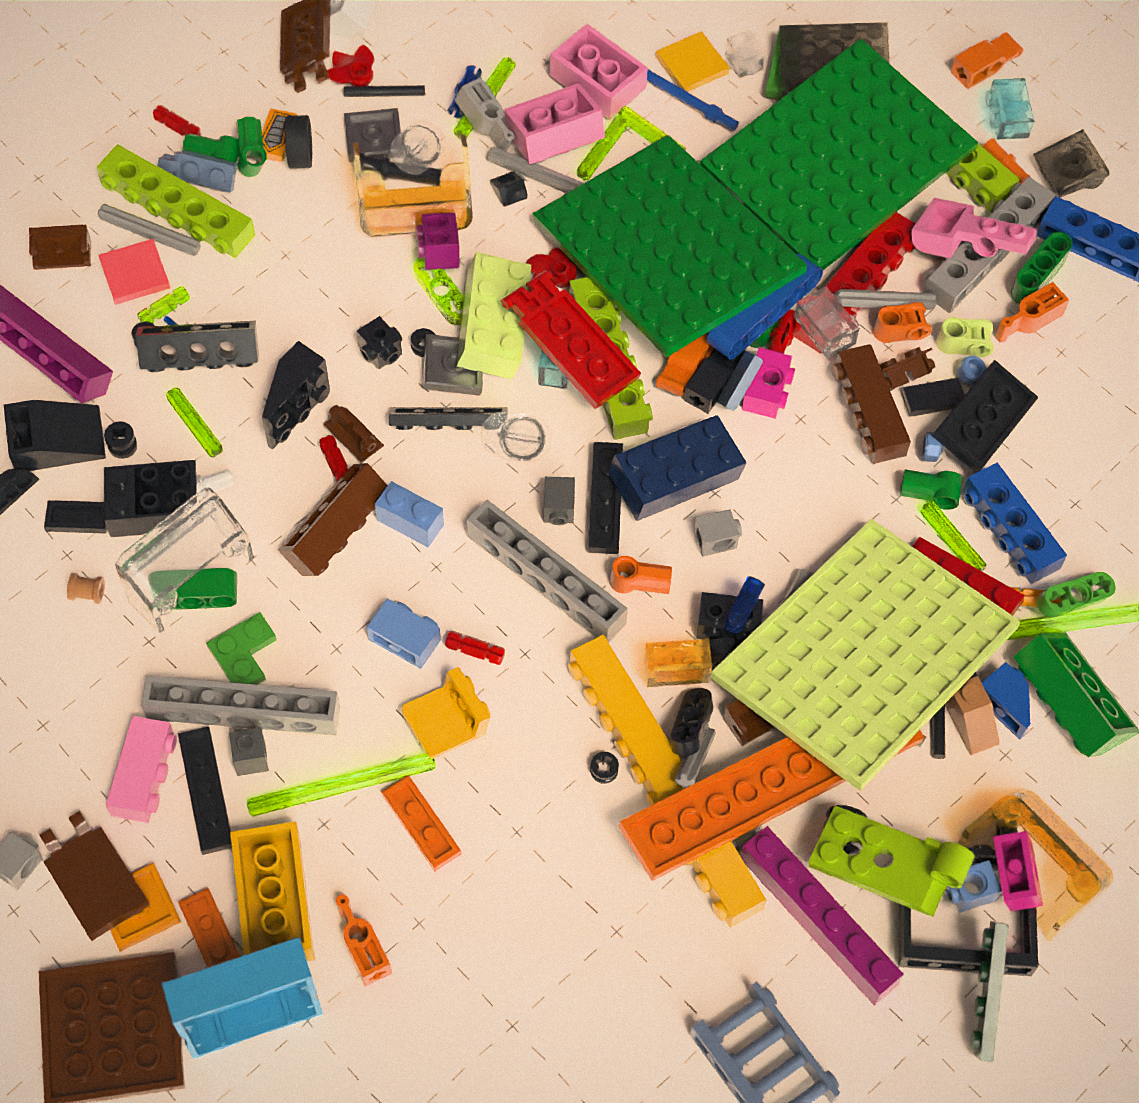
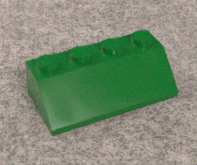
[1013,632,1139,758]

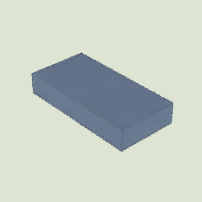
[716,351,763,411]

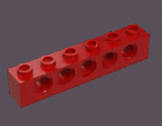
[793,212,916,354]

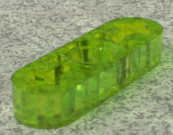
[414,258,464,325]

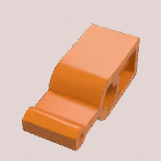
[951,32,1024,90]
[995,282,1069,343]
[656,331,715,397]
[336,894,392,987]

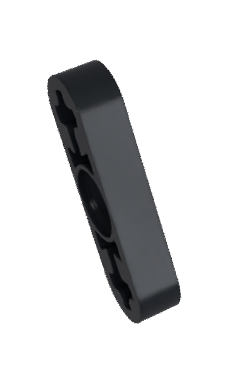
[670,688,714,756]

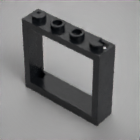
[898,845,1039,977]

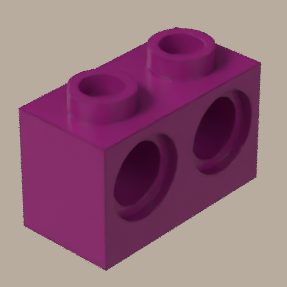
[417,213,460,269]

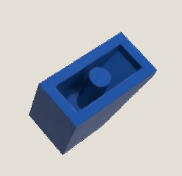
[982,662,1031,740]

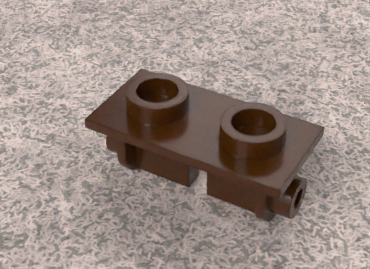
[880,347,936,391]
[323,405,384,463]

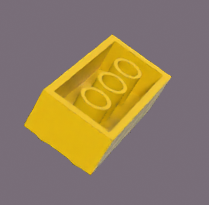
[230,821,316,961]

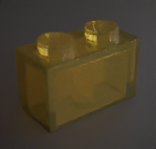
[644,639,712,687]

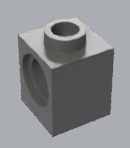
[544,476,575,526]
[229,727,269,776]

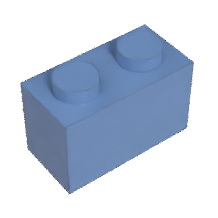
[375,481,444,548]
[367,598,441,669]

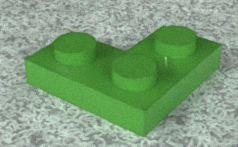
[206,612,277,685]

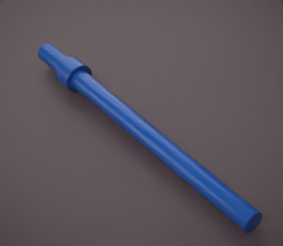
[647,69,739,131]

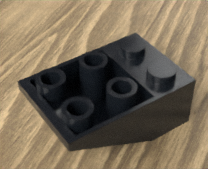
[262,340,330,450]
[3,400,106,471]
[104,460,198,538]

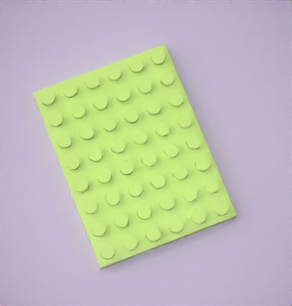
[711,519,1020,791]

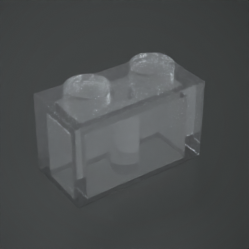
[794,286,860,359]

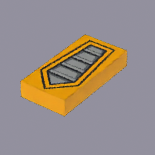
[262,108,297,162]

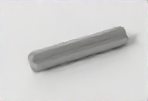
[675,724,716,789]

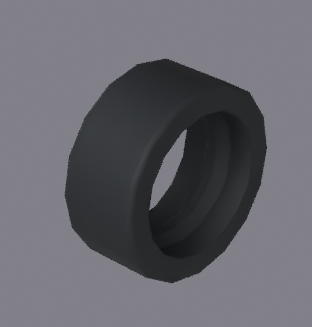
[285,115,313,169]

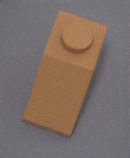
[945,676,1000,756]

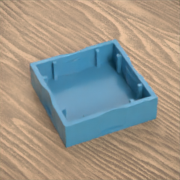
[162,937,324,1059]

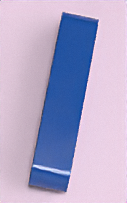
[706,253,823,360]

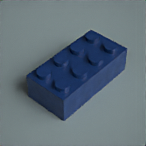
[608,415,747,521]

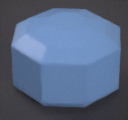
[956,355,987,386]
[922,432,943,462]

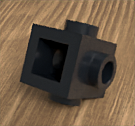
[356,316,403,370]

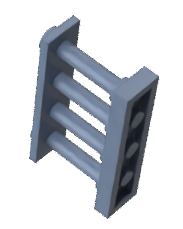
[689,981,841,1103]

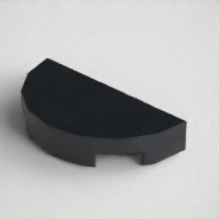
[0,468,40,515]

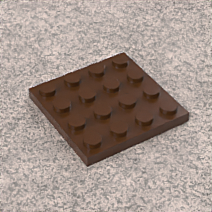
[38,952,186,1103]

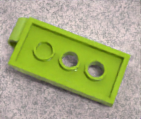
[808,805,975,917]

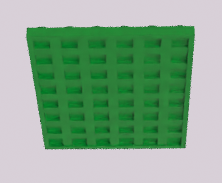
[700,39,978,271]
[532,135,807,358]

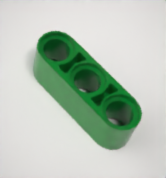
[1011,232,1072,305]
[147,568,238,611]

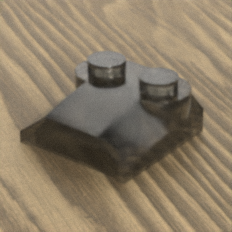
[1033,129,1110,198]

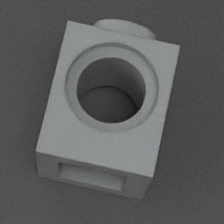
[694,509,742,557]
[0,832,43,891]

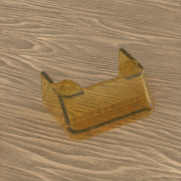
[353,134,473,237]
[957,789,1113,942]

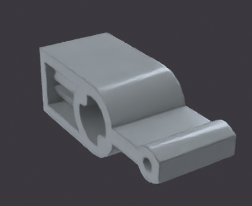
[455,77,515,151]

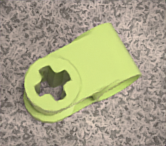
[936,317,994,357]

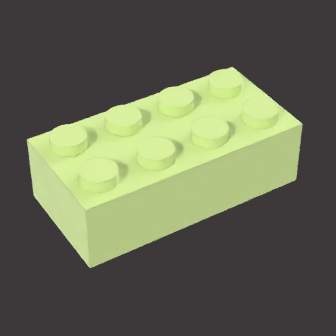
[456,252,531,379]

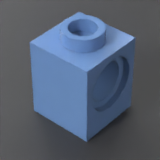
[945,860,1002,913]

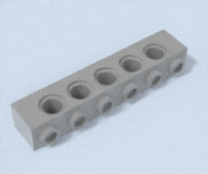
[923,176,1056,314]
[467,499,628,642]
[141,676,341,736]

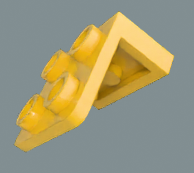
[401,667,491,758]

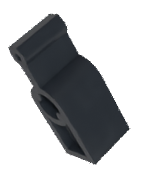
[683,350,746,414]

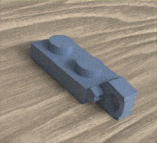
[158,150,237,193]

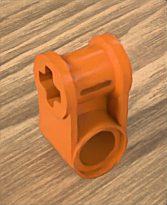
[873,302,932,343]

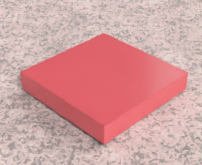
[98,239,170,305]

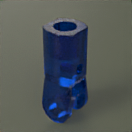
[725,576,765,633]

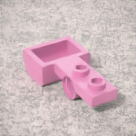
[912,197,1037,258]

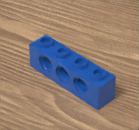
[1036,196,1139,283]
[962,462,1067,585]

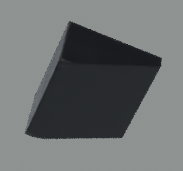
[489,171,528,207]

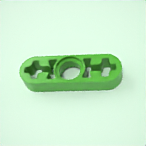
[1037,572,1116,618]

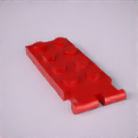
[501,270,641,409]

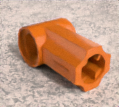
[610,556,672,594]

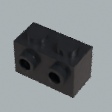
[696,592,764,646]

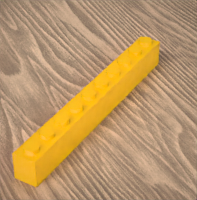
[568,634,767,928]

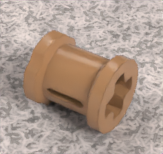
[67,573,105,604]

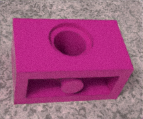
[742,347,796,419]
[993,831,1044,911]

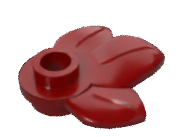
[327,44,375,86]
[526,247,577,288]

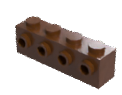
[832,344,911,464]
[278,463,388,576]

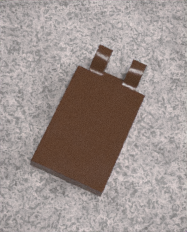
[280,0,330,93]
[39,811,150,942]

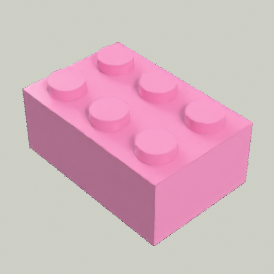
[550,24,648,119]
[504,83,605,164]

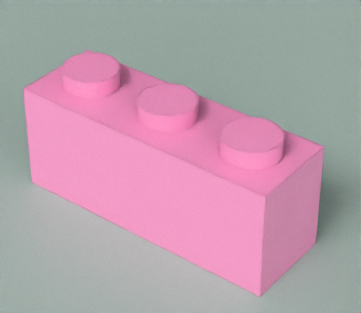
[106,716,177,823]

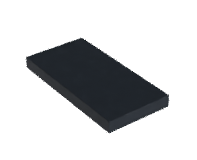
[931,359,1039,473]

